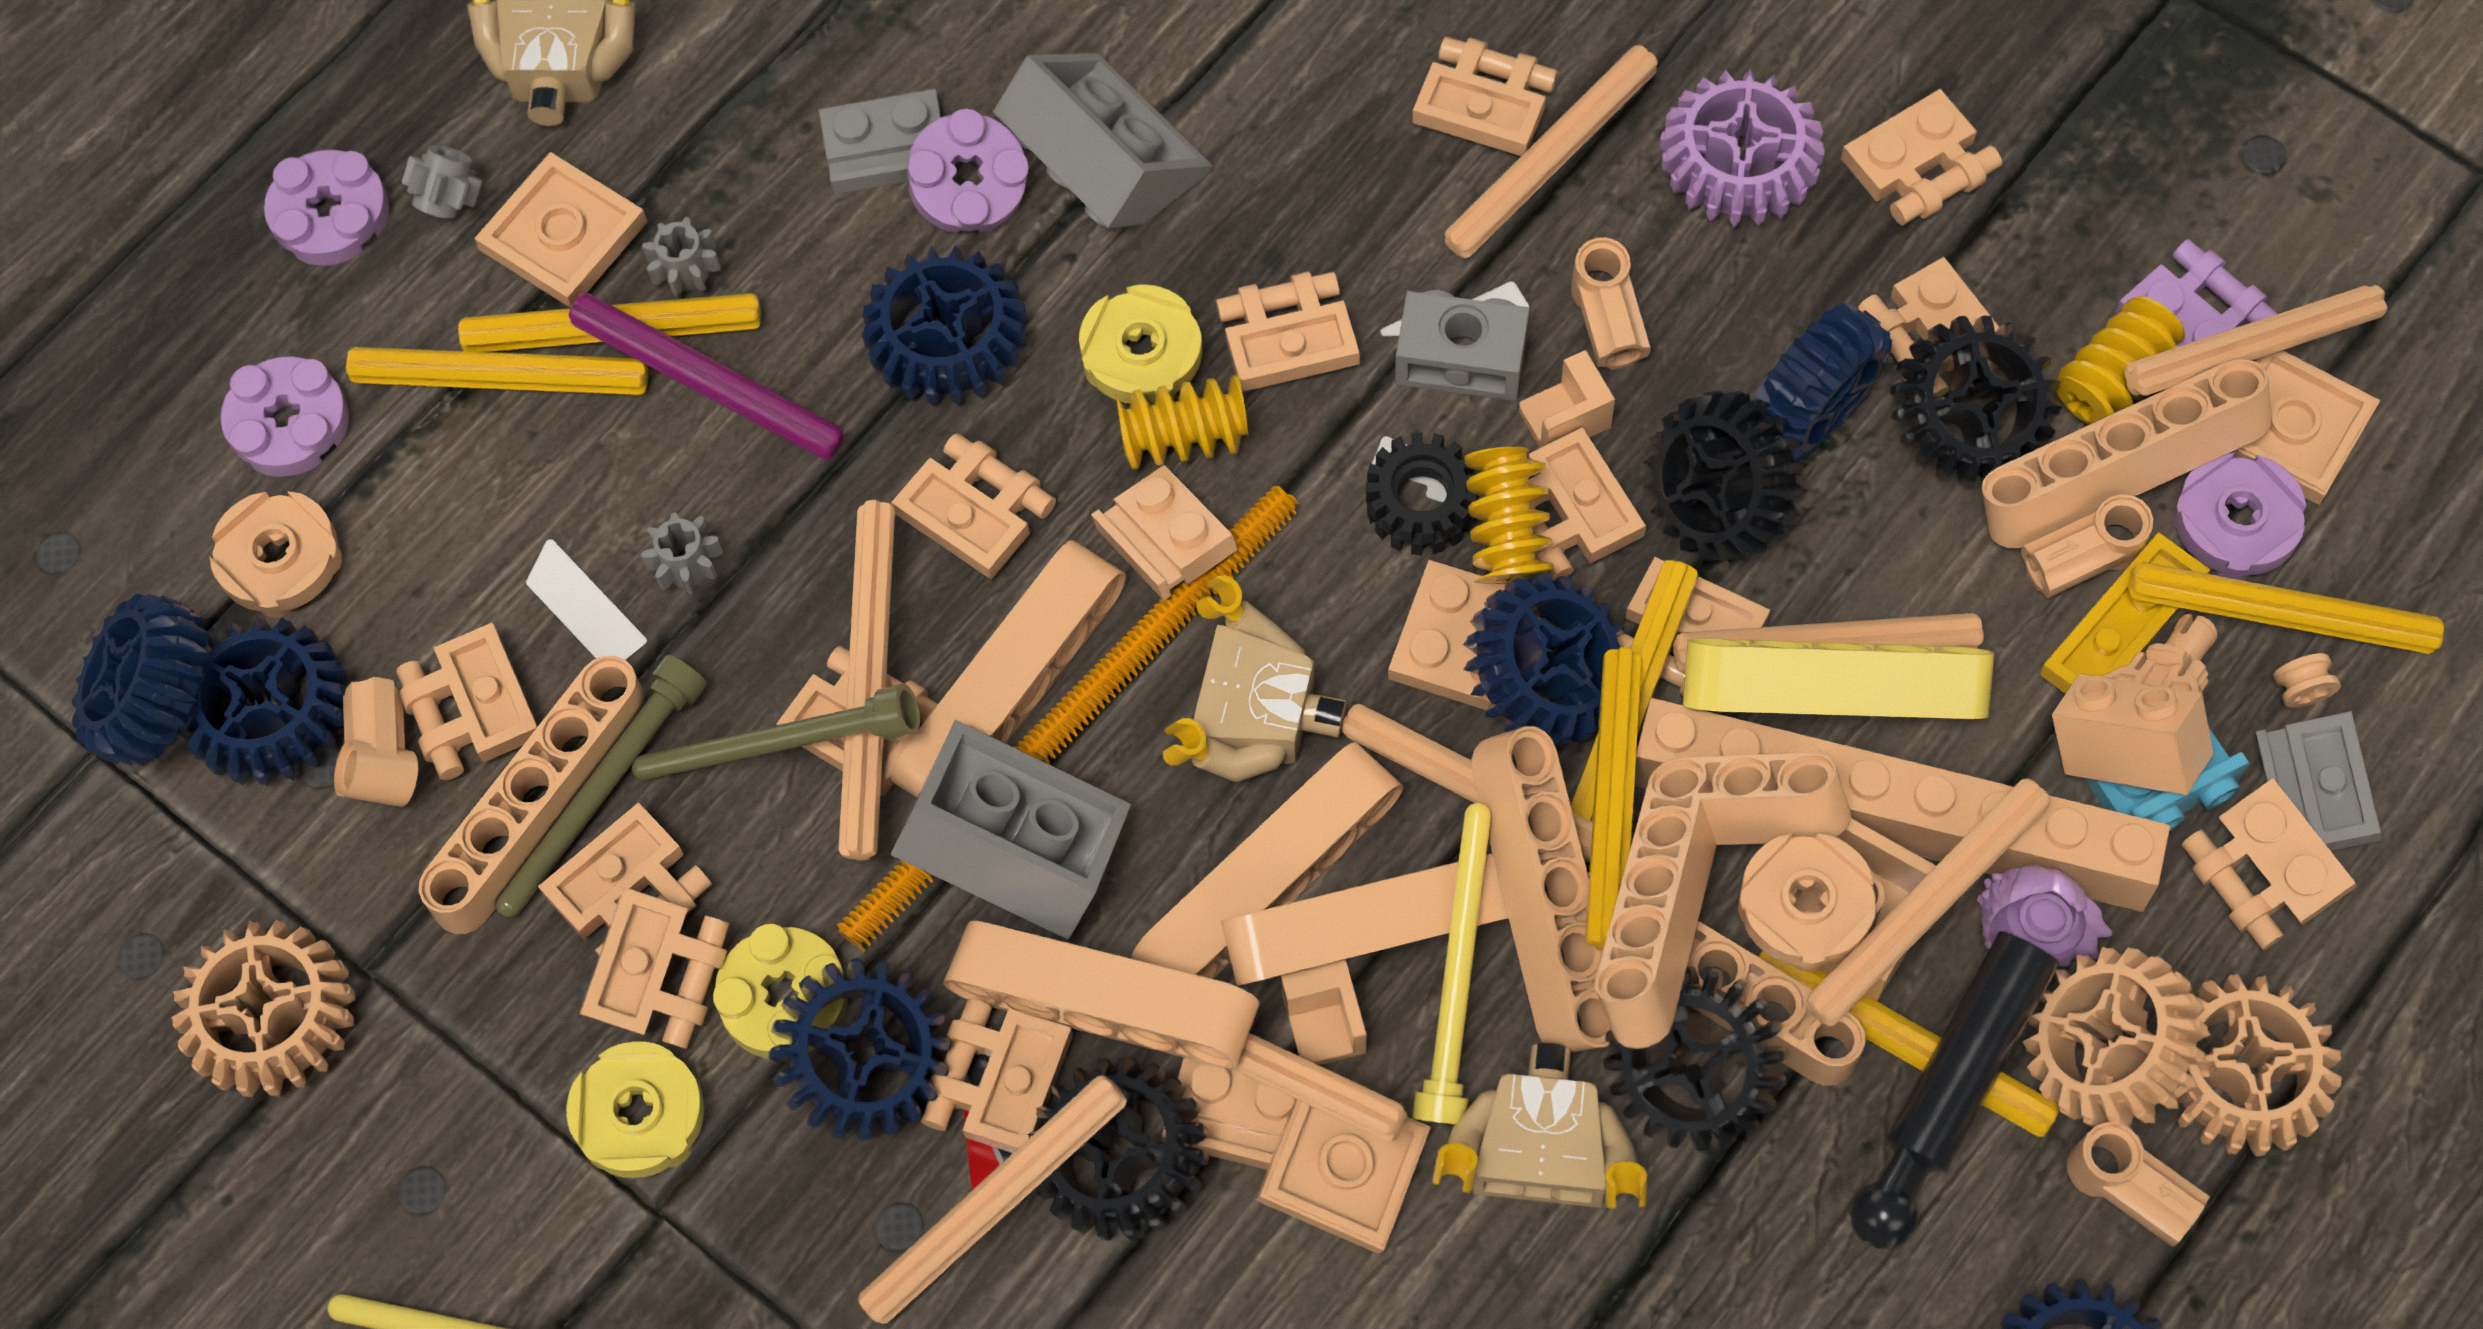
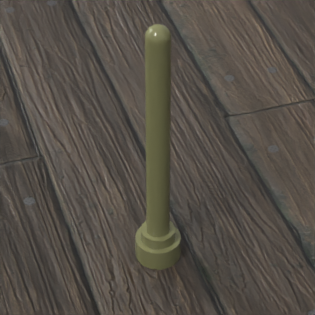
[496,654,708,918]
[631,684,920,780]

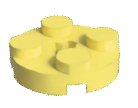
[1079,285,1203,405]
[713,924,848,1059]
[567,1042,704,1178]

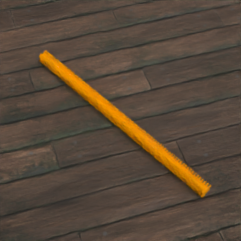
[837,486,1299,952]

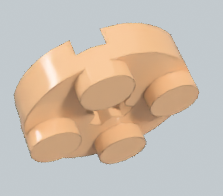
[210,491,343,618]
[1738,833,1876,972]

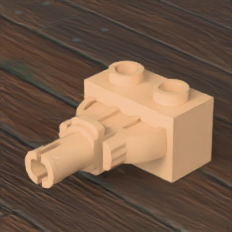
[2052,614,2217,795]

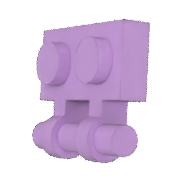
[2115,239,2278,347]

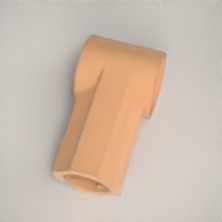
[1571,238,1650,370]
[2021,494,2154,599]
[334,677,418,807]
[2067,1122,2210,1247]

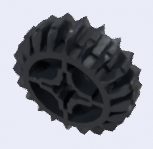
[1890,315,2062,485]
[1643,390,1808,563]
[1603,966,1788,1151]
[1028,1057,1209,1241]

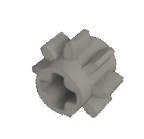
[402,145,482,218]
[642,217,721,297]
[641,512,723,594]

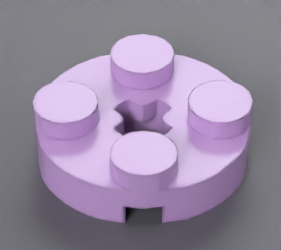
[907,109,1029,233]
[264,150,389,266]
[221,357,349,477]
[2172,452,2306,580]

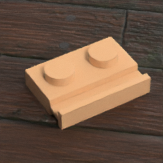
[1091,465,1238,600]
[1162,1058,1295,1170]

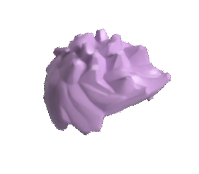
[1977,864,2112,967]

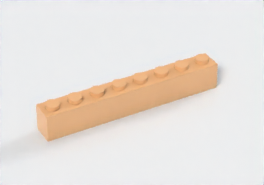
[1634,698,2170,912]

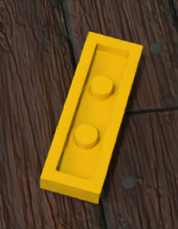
[2039,532,2211,694]

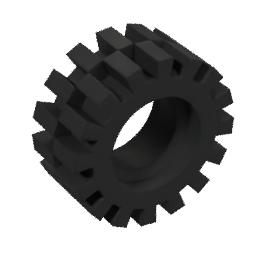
[1366,432,1479,555]

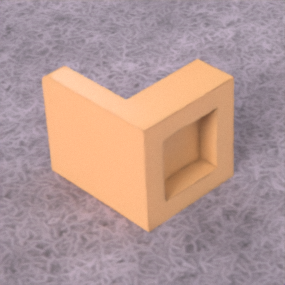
[1519,350,1615,448]
[1281,959,1366,1065]

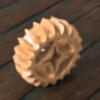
[171,920,355,1098]
[2022,947,2210,1128]
[2172,973,2342,1157]

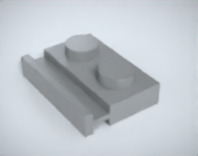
[819,89,941,195]
[2256,711,2382,851]

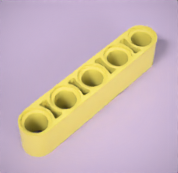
[1683,638,1994,719]

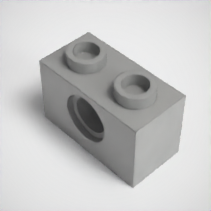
[1395,290,1530,401]

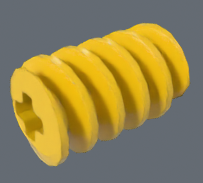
[2055,296,2185,425]
[1115,374,1248,470]
[1464,446,1554,584]

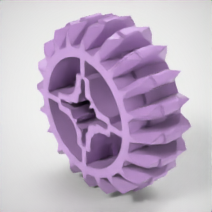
[1660,69,1825,228]

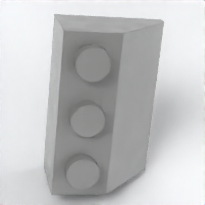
[993,53,1213,228]
[890,720,1131,940]

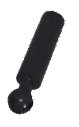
[1849,931,2060,1249]

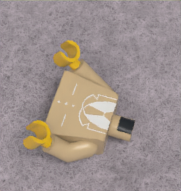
[467,0,635,126]
[1163,575,1346,782]
[1432,1043,1647,1209]

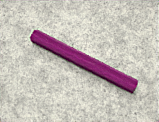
[568,293,844,460]

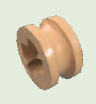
[2273,653,2341,708]

